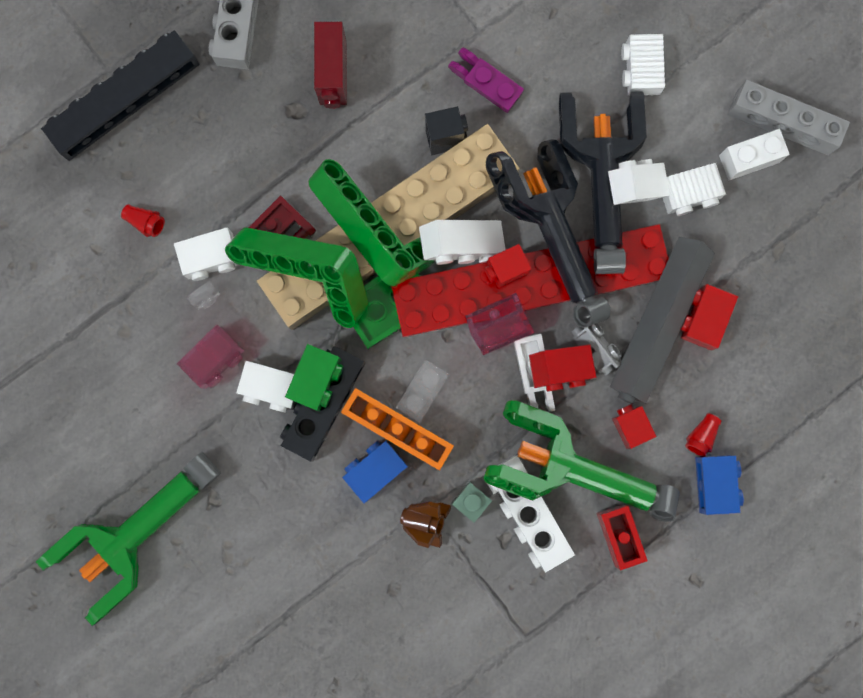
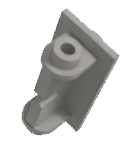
[571,324,622,376]

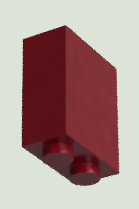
[314,22,347,109]

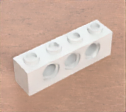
[487,455,575,573]

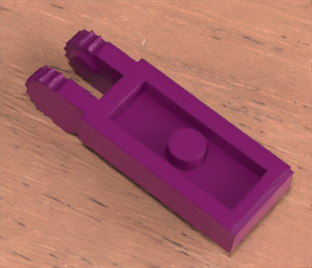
[448,47,524,113]

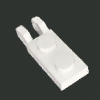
[513,334,555,412]

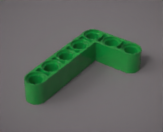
[308,159,436,286]
[225,228,369,328]

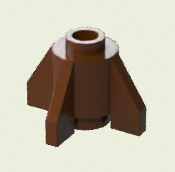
[400,501,451,548]

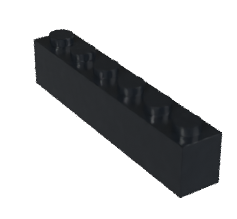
[41,30,200,161]

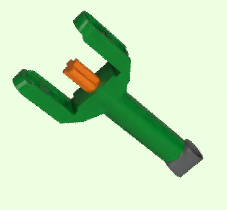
[484,400,680,522]
[36,452,221,626]

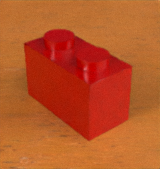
[680,284,739,351]
[529,345,596,392]
[596,504,648,571]

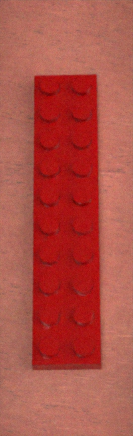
[391,224,669,338]

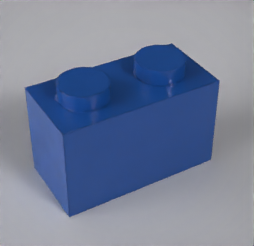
[342,440,408,503]
[695,455,744,515]

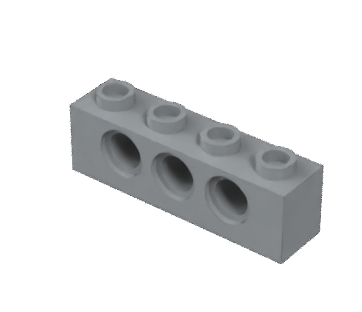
[209,0,259,70]
[727,80,850,156]

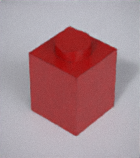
[485,244,531,288]
[612,404,657,449]

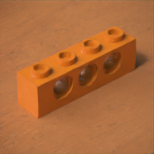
[341,388,454,471]

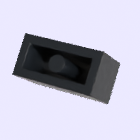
[425,106,468,156]

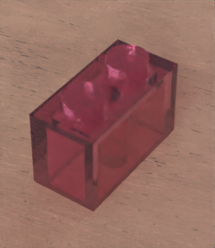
[465,293,535,355]
[177,324,245,389]

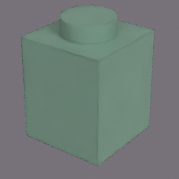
[452,481,492,523]

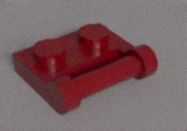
[248,195,316,239]

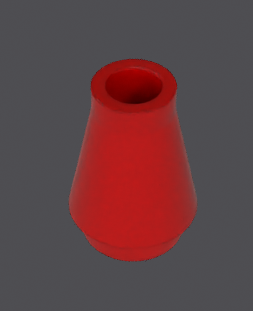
[121,204,165,237]
[685,413,722,457]

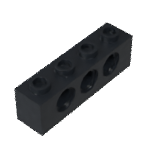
[280,346,365,462]

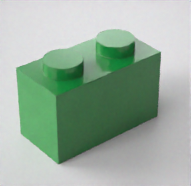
[285,344,344,411]

